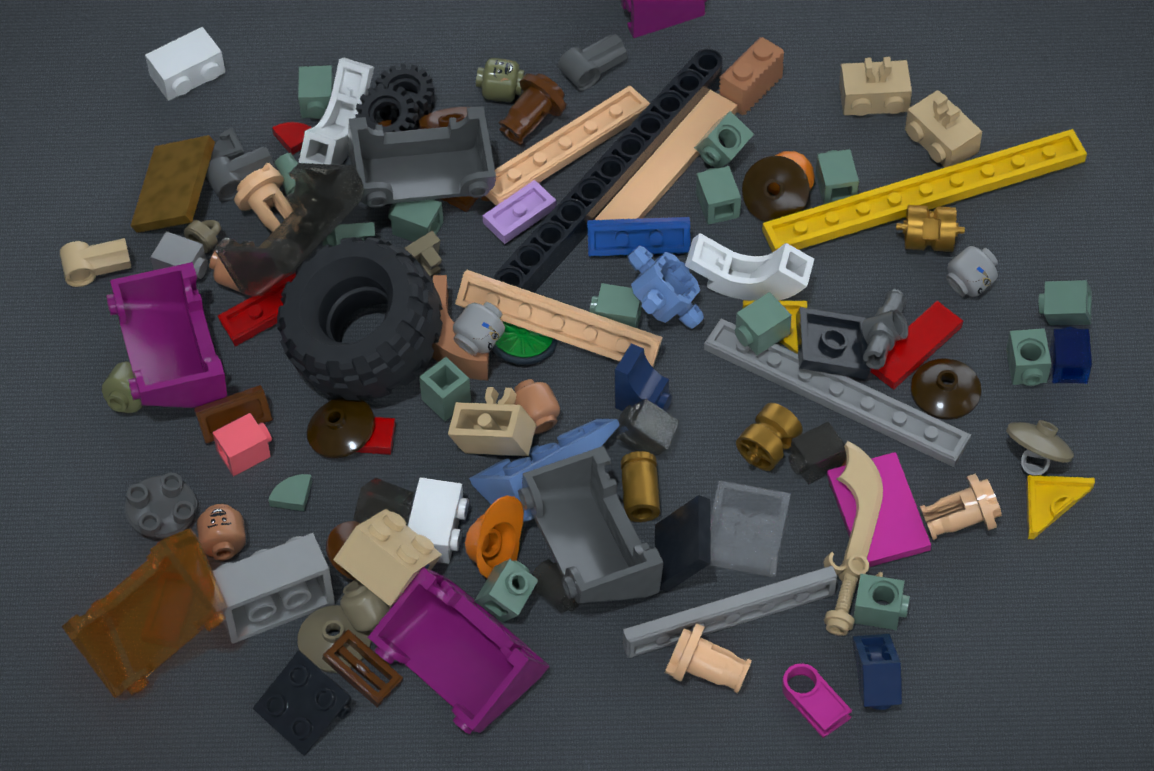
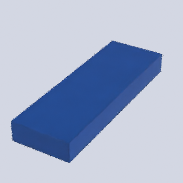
[587,217,691,256]

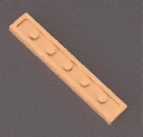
[485,85,650,206]
[594,90,737,220]
[455,270,663,368]

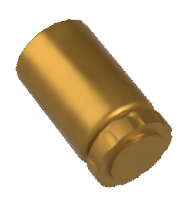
[621,451,660,522]

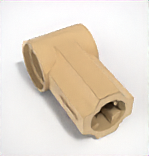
[60,238,132,287]

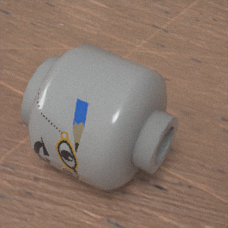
[946,246,998,297]
[453,302,505,355]

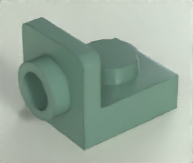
[322,222,375,247]

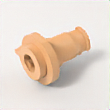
[234,163,304,243]
[920,473,1002,540]
[665,623,752,694]

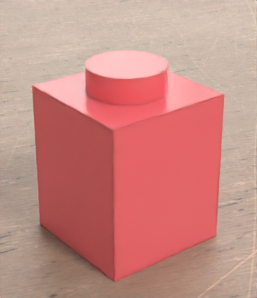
[213,413,272,477]

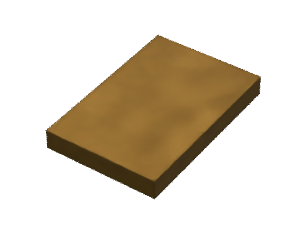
[131,135,215,233]

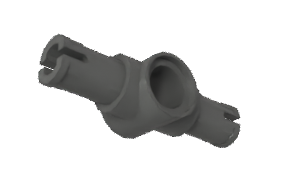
[862,289,908,369]

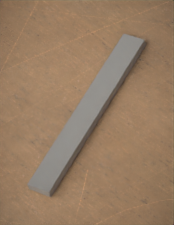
[704,318,971,467]

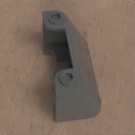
[347,106,496,208]
[518,446,663,603]

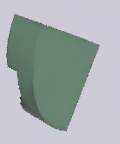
[268,474,312,511]

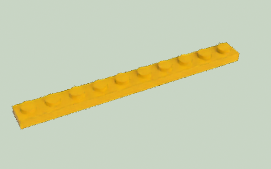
[762,129,1087,252]

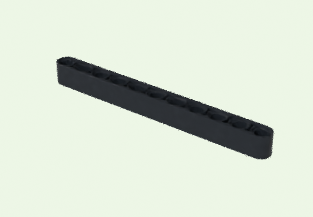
[494,49,723,293]

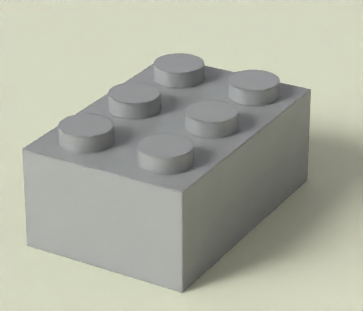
[208,533,335,644]

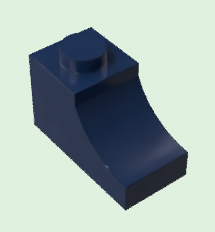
[615,343,672,424]
[853,634,902,710]

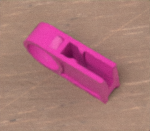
[782,663,852,738]

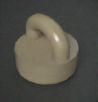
[184,220,221,253]

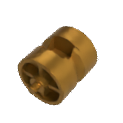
[896,205,965,252]
[736,403,803,471]

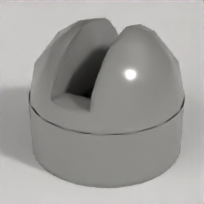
[1021,449,1050,475]

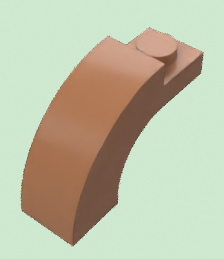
[432,275,489,380]

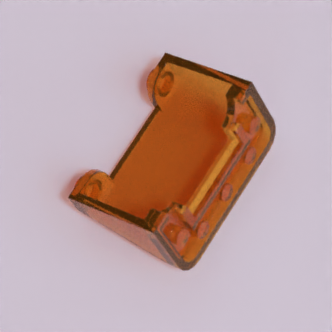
[62,528,228,698]

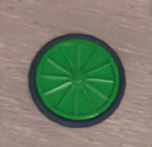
[491,321,558,365]

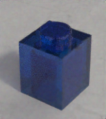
[1050,327,1092,384]

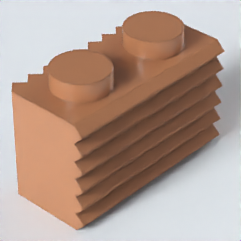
[719,37,784,115]

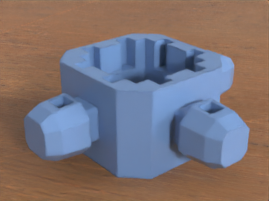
[627,246,704,329]

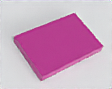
[827,452,931,567]

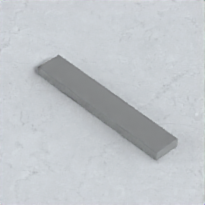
[623,566,837,658]

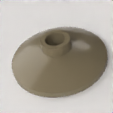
[1006,420,1074,462]
[298,605,372,673]

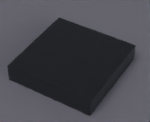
[796,307,871,379]
[655,495,711,592]

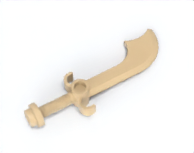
[824,441,883,636]

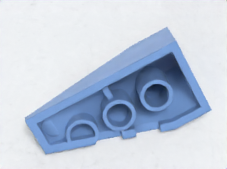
[469,419,620,522]

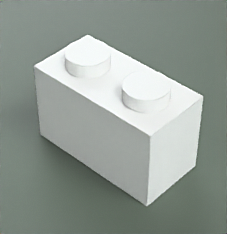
[145,27,225,101]
[408,477,469,564]

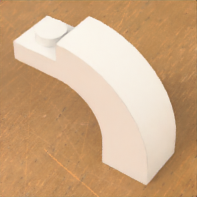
[299,58,374,172]
[685,233,814,300]

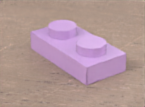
[483,180,556,244]

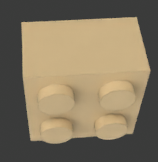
[333,509,442,606]

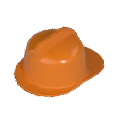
[465,495,524,578]

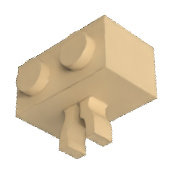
[839,57,912,116]
[905,90,982,167]
[448,387,536,456]

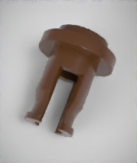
[498,73,567,145]

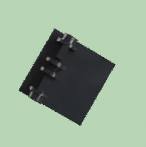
[252,650,351,756]

